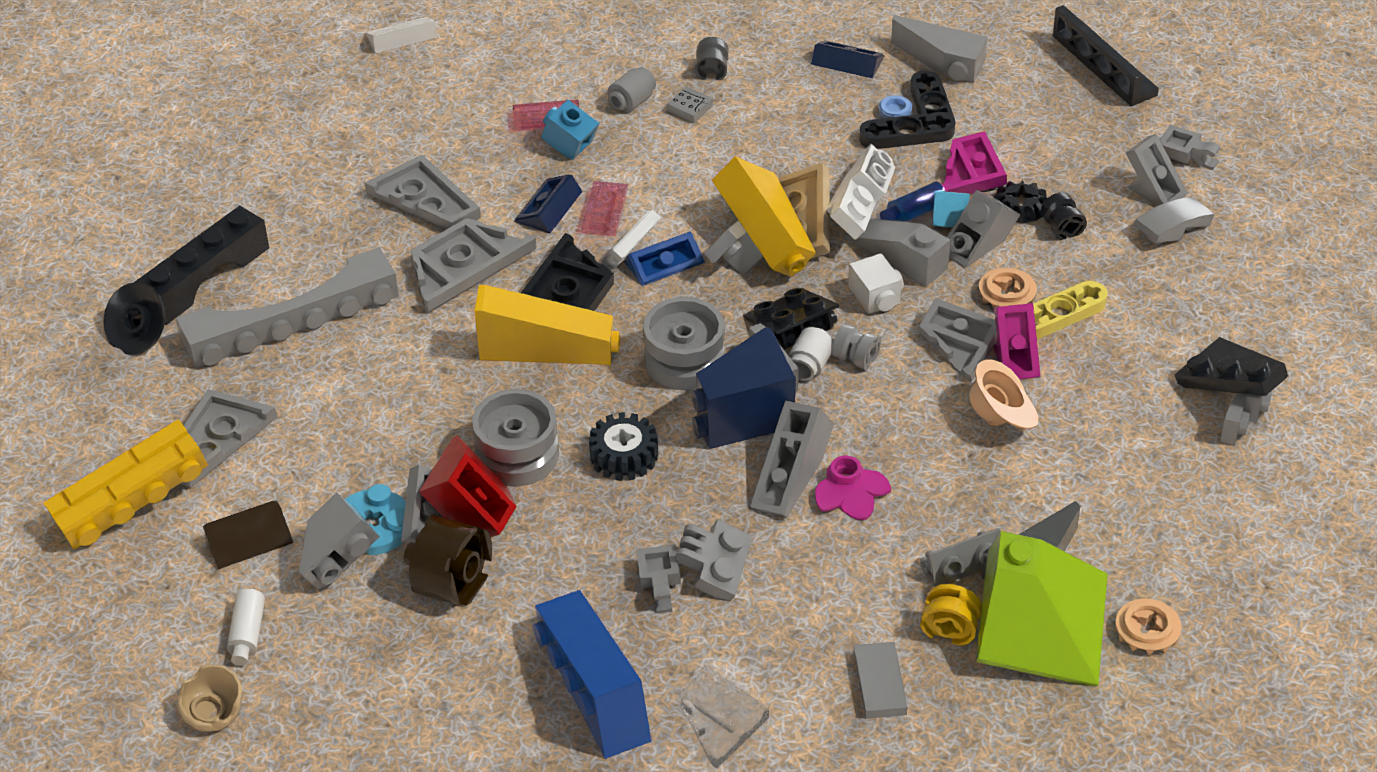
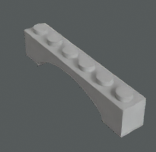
[176,247,399,368]

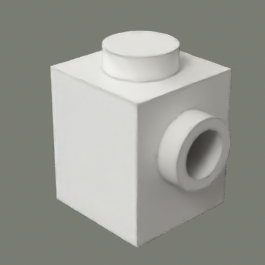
[848,253,904,314]

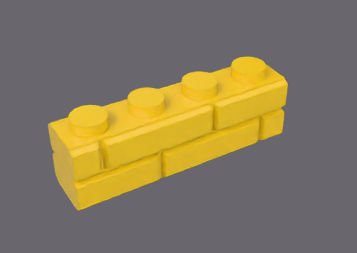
[43,419,208,550]

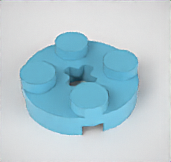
[345,484,406,555]

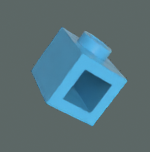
[541,100,600,160]

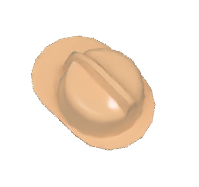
[969,359,1039,429]

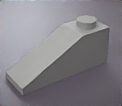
[891,15,988,83]
[844,219,951,287]
[750,401,834,518]

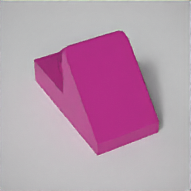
[993,303,1041,379]

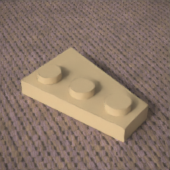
[778,162,830,258]

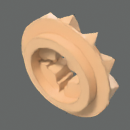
[978,267,1037,309]
[1115,598,1182,656]

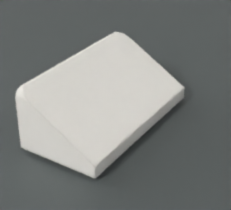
[366,17,437,53]

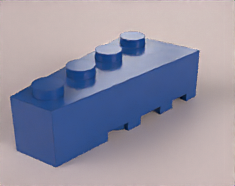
[533,590,652,759]

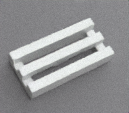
[601,209,661,271]

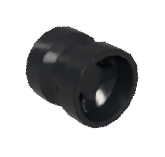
[1040,192,1087,240]

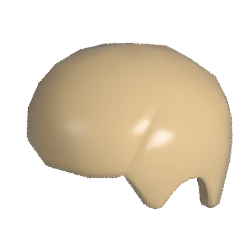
[177,664,243,732]

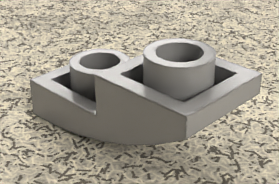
[1133,197,1215,244]
[1220,390,1273,446]

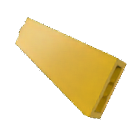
[712,156,816,277]
[474,285,620,365]

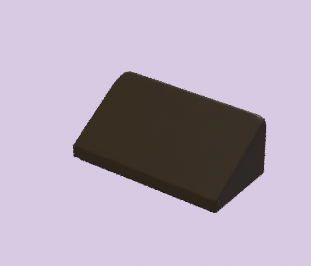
[203,500,293,569]

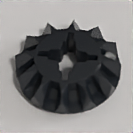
[994,179,1047,223]

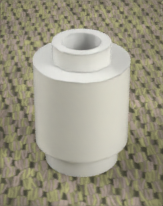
[788,327,833,382]

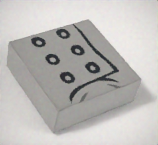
[667,86,713,123]

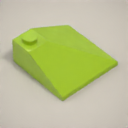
[976,531,1108,686]

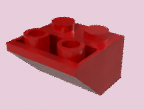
[419,436,517,537]

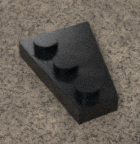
[1174,337,1289,396]

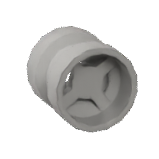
[831,323,881,370]

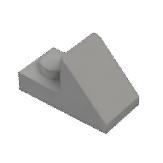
[1125,134,1188,206]
[704,220,763,274]

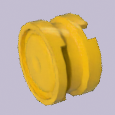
[920,584,982,646]

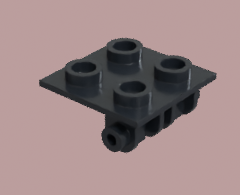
[743,288,839,350]

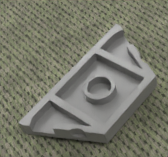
[411,218,537,312]

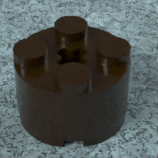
[404,515,492,605]

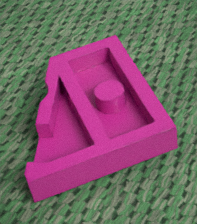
[942,131,1007,194]

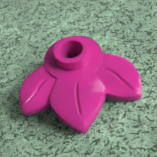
[815,455,891,521]

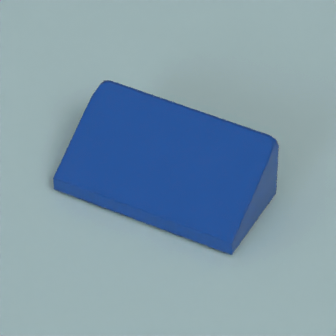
[624,231,705,286]

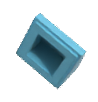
[932,191,970,228]

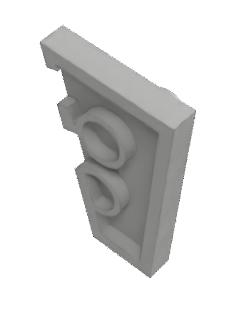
[365,155,481,230]

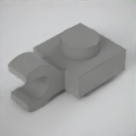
[1159,125,1220,170]
[636,544,681,613]

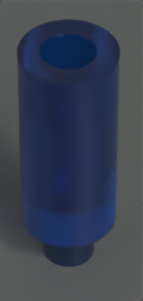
[880,181,946,222]

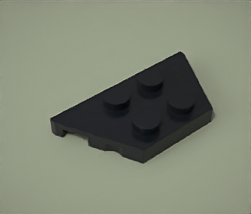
[521,233,614,311]

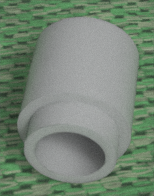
[608,67,656,113]

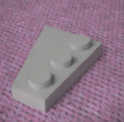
[180,389,277,487]

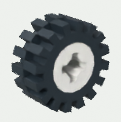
[589,412,658,481]

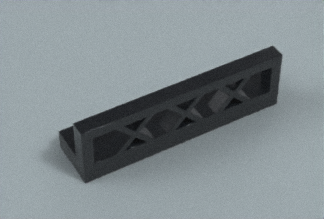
[1052,5,1159,107]

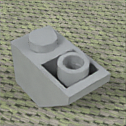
[947,190,1020,268]
[299,492,380,590]

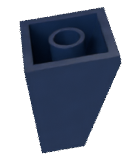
[691,327,796,449]

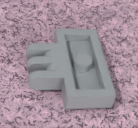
[675,519,752,601]

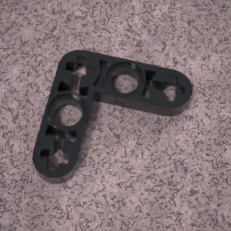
[859,70,956,149]

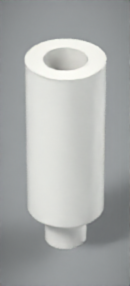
[227,589,265,666]

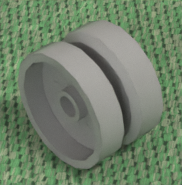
[643,297,725,391]
[472,389,559,487]

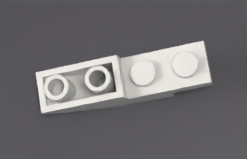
[826,144,895,240]

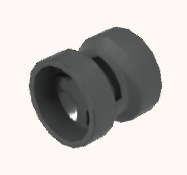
[695,37,729,80]

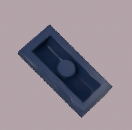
[811,40,885,79]
[514,174,583,233]

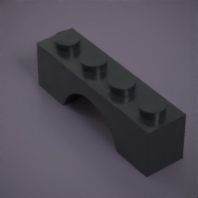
[135,205,269,325]

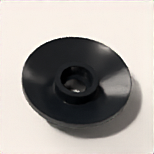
[103,282,165,355]

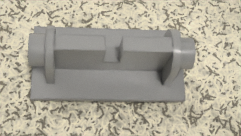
[920,528,1001,587]

